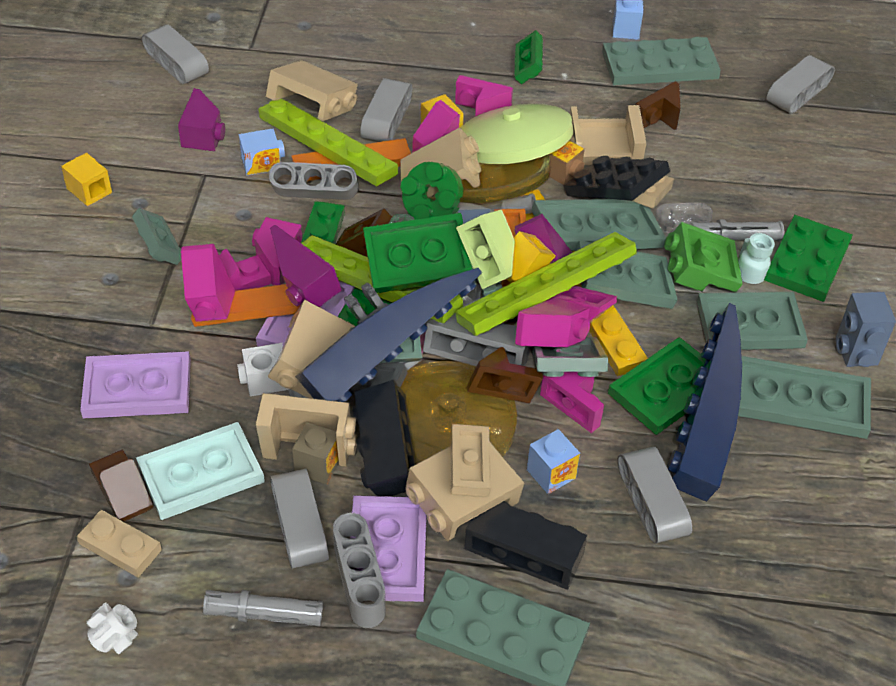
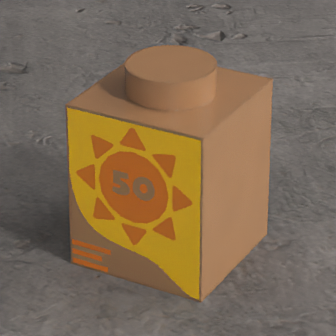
[537,140,585,185]

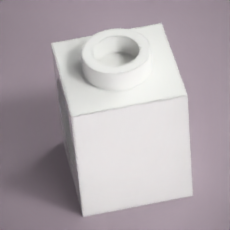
[237,343,289,397]

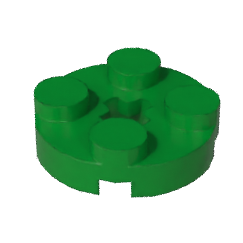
[400,161,464,220]

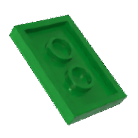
[363,213,472,293]
[764,214,853,302]
[608,337,705,435]

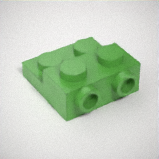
[664,222,743,292]

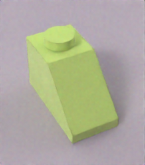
[456,210,515,289]

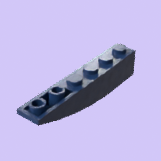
[295,268,482,402]
[667,303,742,502]

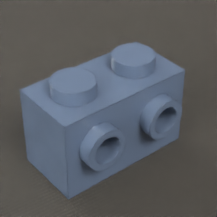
[836,292,896,367]

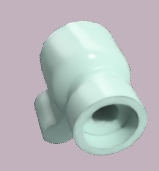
[738,233,775,284]

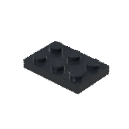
[563,155,671,201]

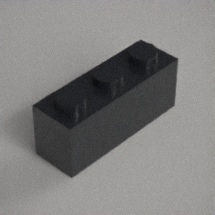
[352,380,416,497]
[464,501,587,590]

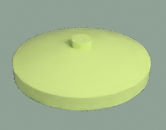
[460,104,573,164]

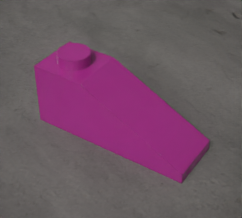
[270,225,342,307]

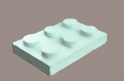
[136,422,265,520]

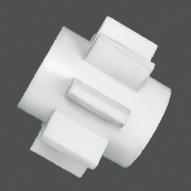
[87,603,138,654]

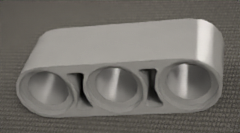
[142,24,209,84]
[767,55,835,114]
[360,78,412,142]
[269,162,359,200]
[618,446,692,544]
[270,469,329,569]
[333,513,386,628]

